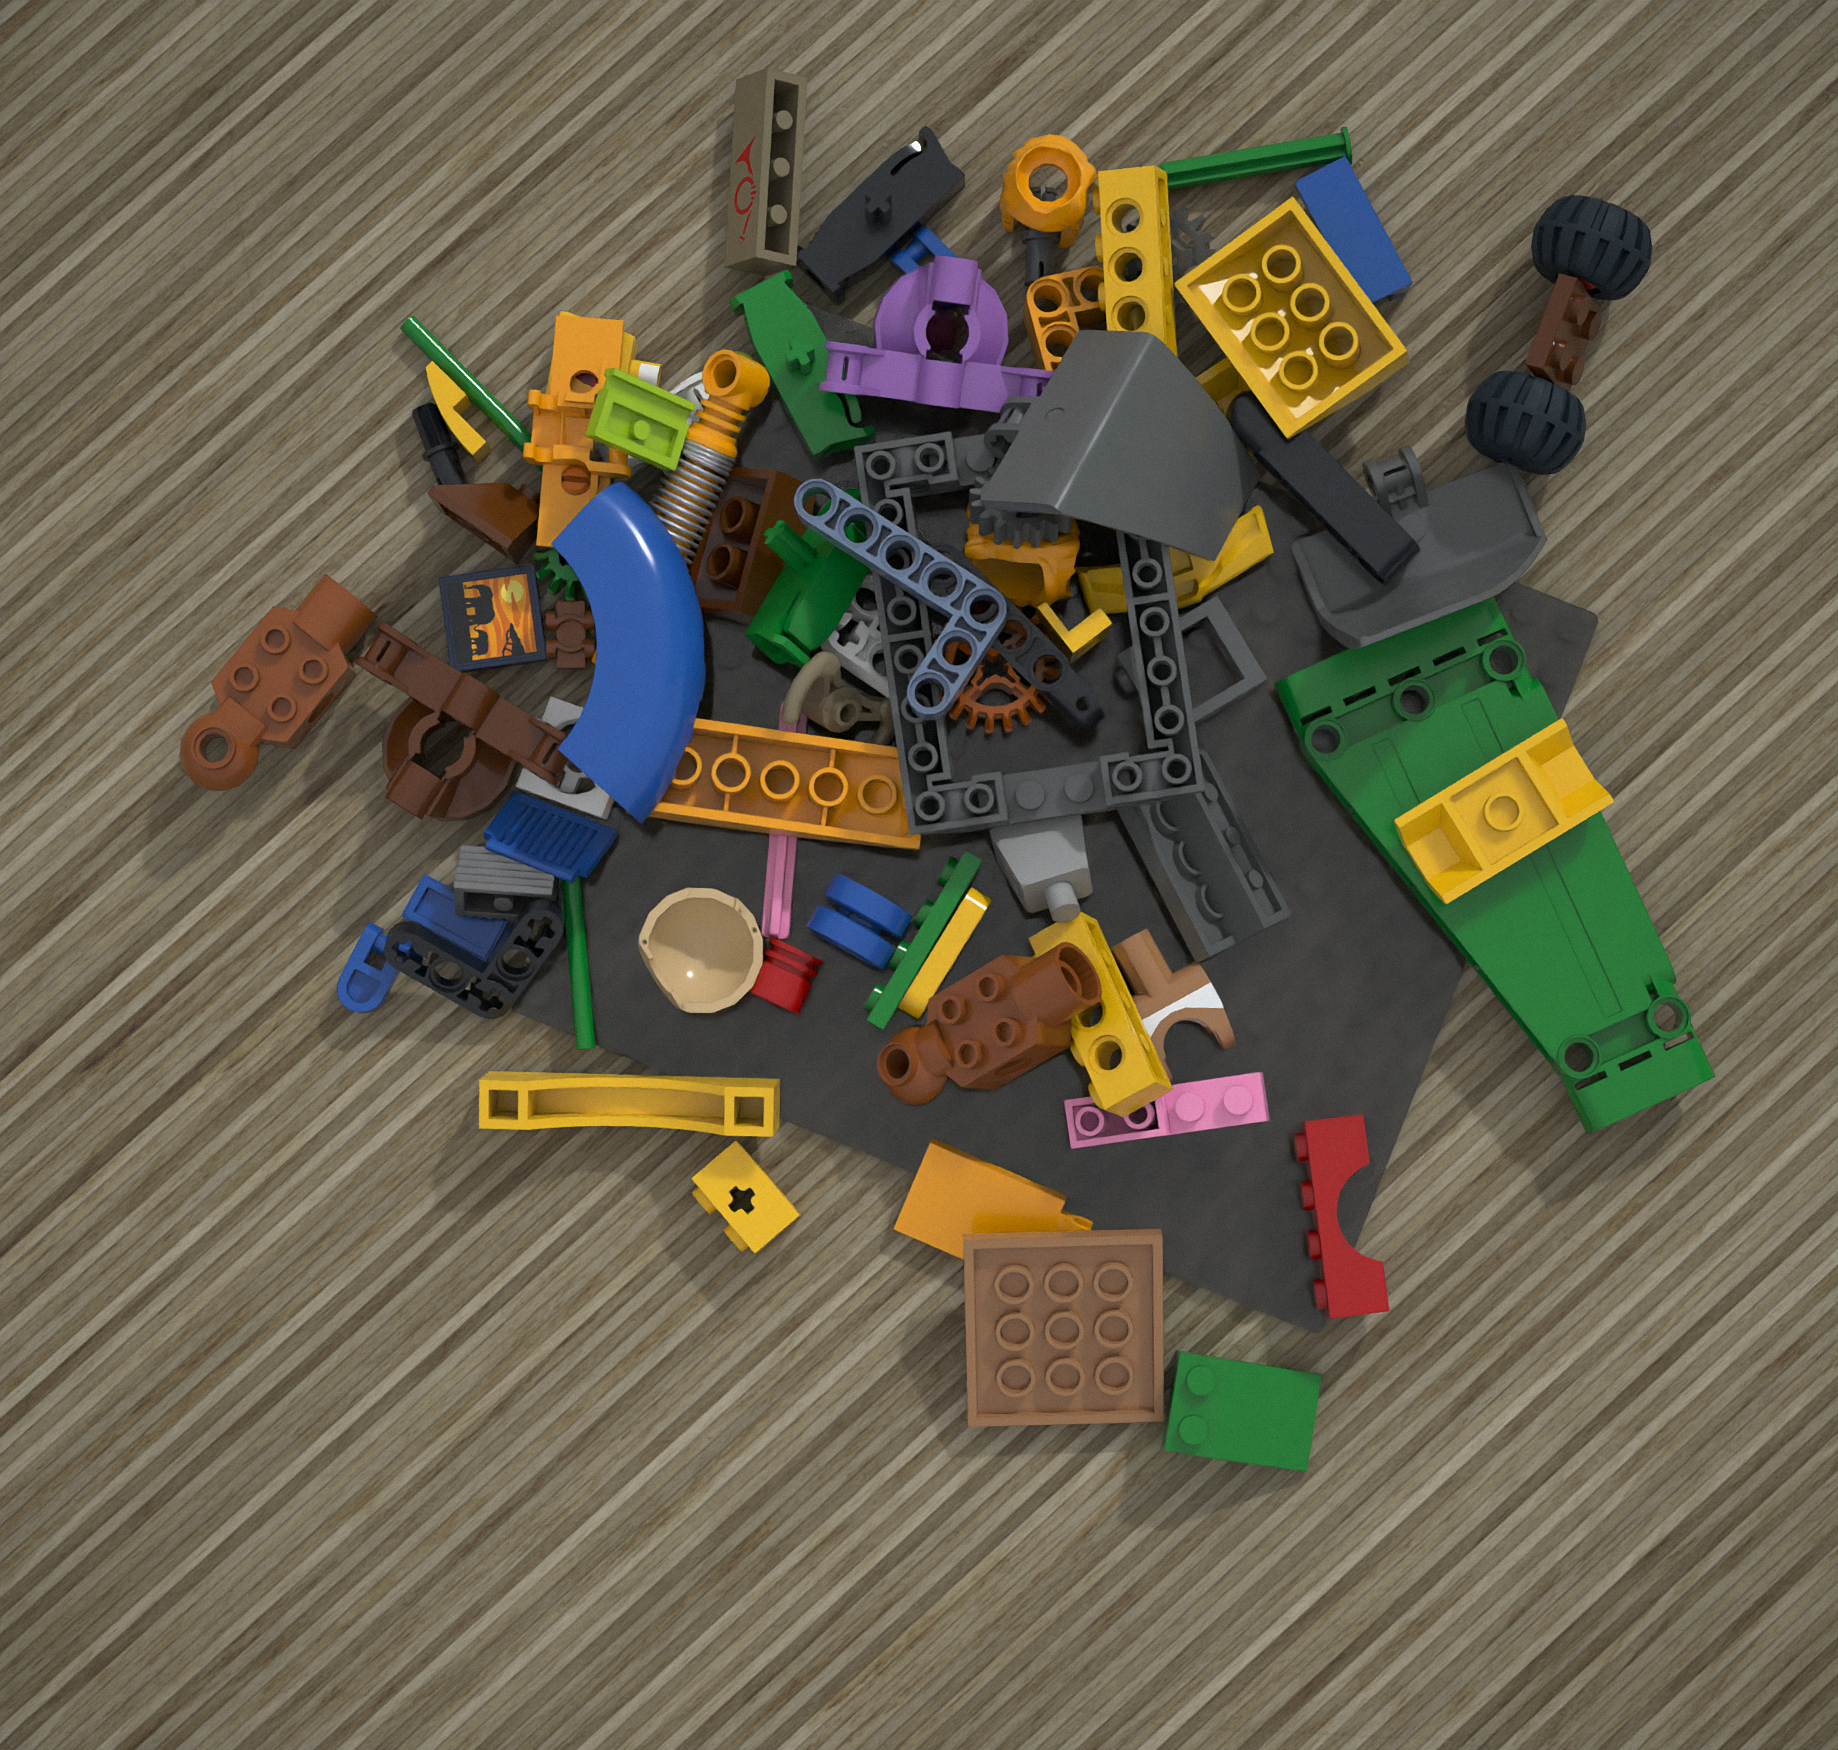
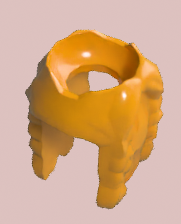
[999,134,1098,248]
[964,505,1080,608]

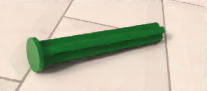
[1160,127,1352,191]

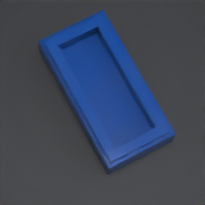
[401,874,510,961]

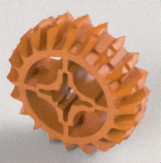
[934,604,1060,734]

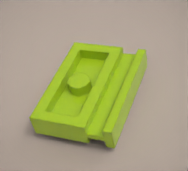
[585,368,696,471]

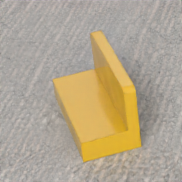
[1035,601,1112,664]

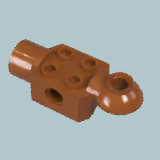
[179,574,378,791]
[877,942,1102,1106]

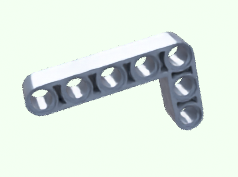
[794,479,1007,720]

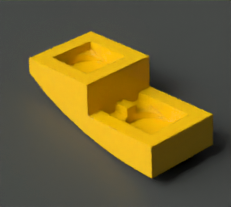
[426,361,491,464]

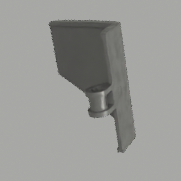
[980,330,1260,561]
[1290,445,1547,649]

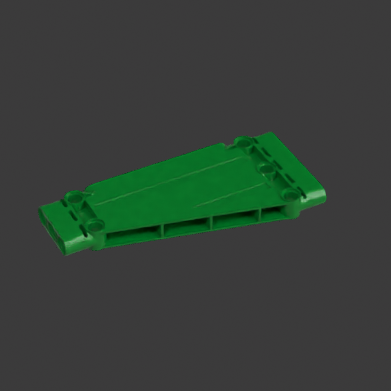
[1274,596,1716,1134]

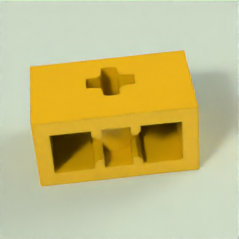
[691,1140,801,1254]

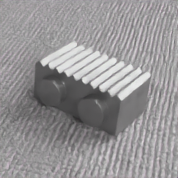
[454,843,560,924]

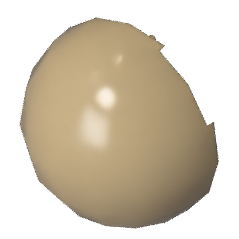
[638,887,763,1013]

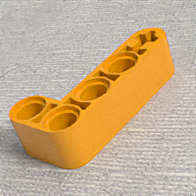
[1023,266,1106,371]

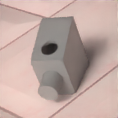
[989,815,1093,923]

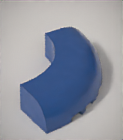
[551,482,706,824]

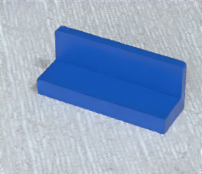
[1295,156,1413,304]

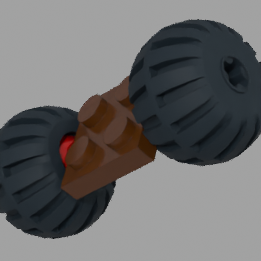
[1465,195,1653,475]

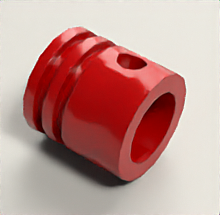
[748,937,823,1015]

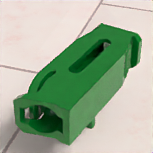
[730,270,876,464]
[744,488,870,668]

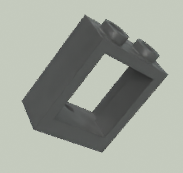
[1112,596,1268,728]

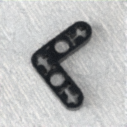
[384,898,565,1019]

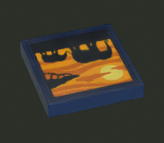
[438,564,548,673]

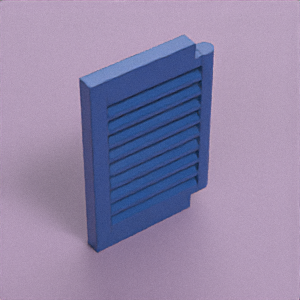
[484,791,617,883]

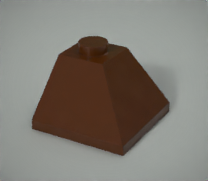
[427,482,540,565]

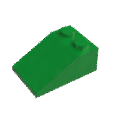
[1161,1350,1322,1472]

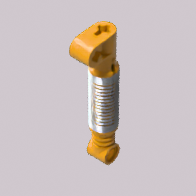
[591,349,770,664]

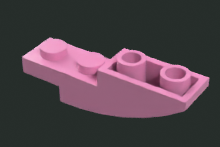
[1064,1072,1270,1149]

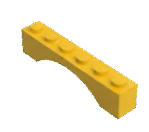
[479,1071,780,1137]

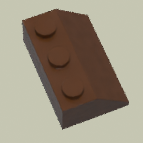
[687,467,817,624]

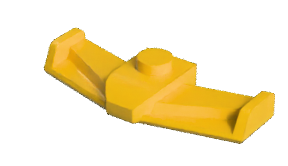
[1075,504,1274,614]

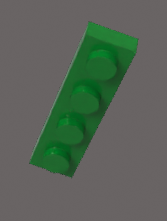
[863,850,983,1032]

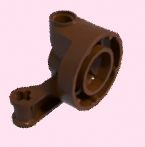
[355,621,569,821]

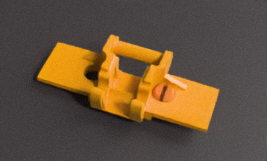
[523,315,632,548]

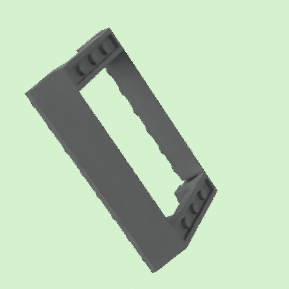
[854,432,1205,836]

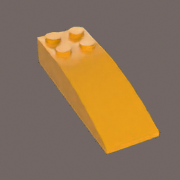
[626,718,921,850]

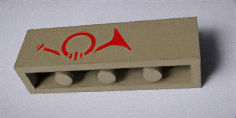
[724,68,808,276]

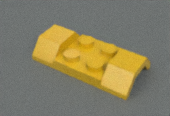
[1393,718,1614,905]

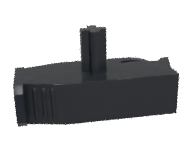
[796,126,965,306]

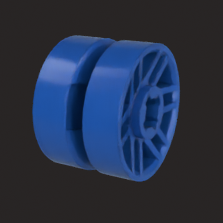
[805,873,913,970]

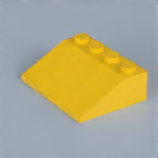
[1174,196,1409,440]

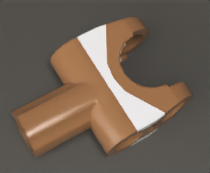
[1110,928,1236,1081]

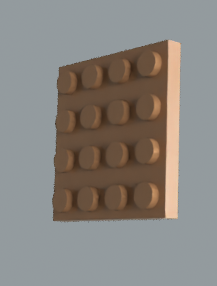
[963,1229,1164,1427]

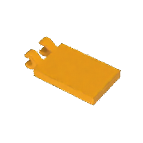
[894,1138,1093,1260]

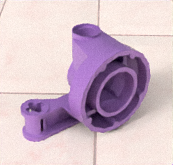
[819,255,1054,413]

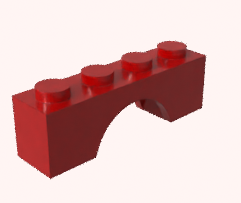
[1293,1114,1389,1319]

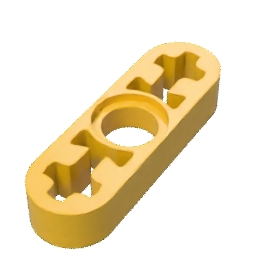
[898,887,993,1020]

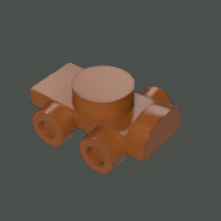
[546,601,596,669]

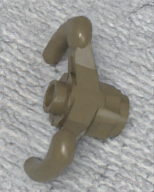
[781,651,895,746]

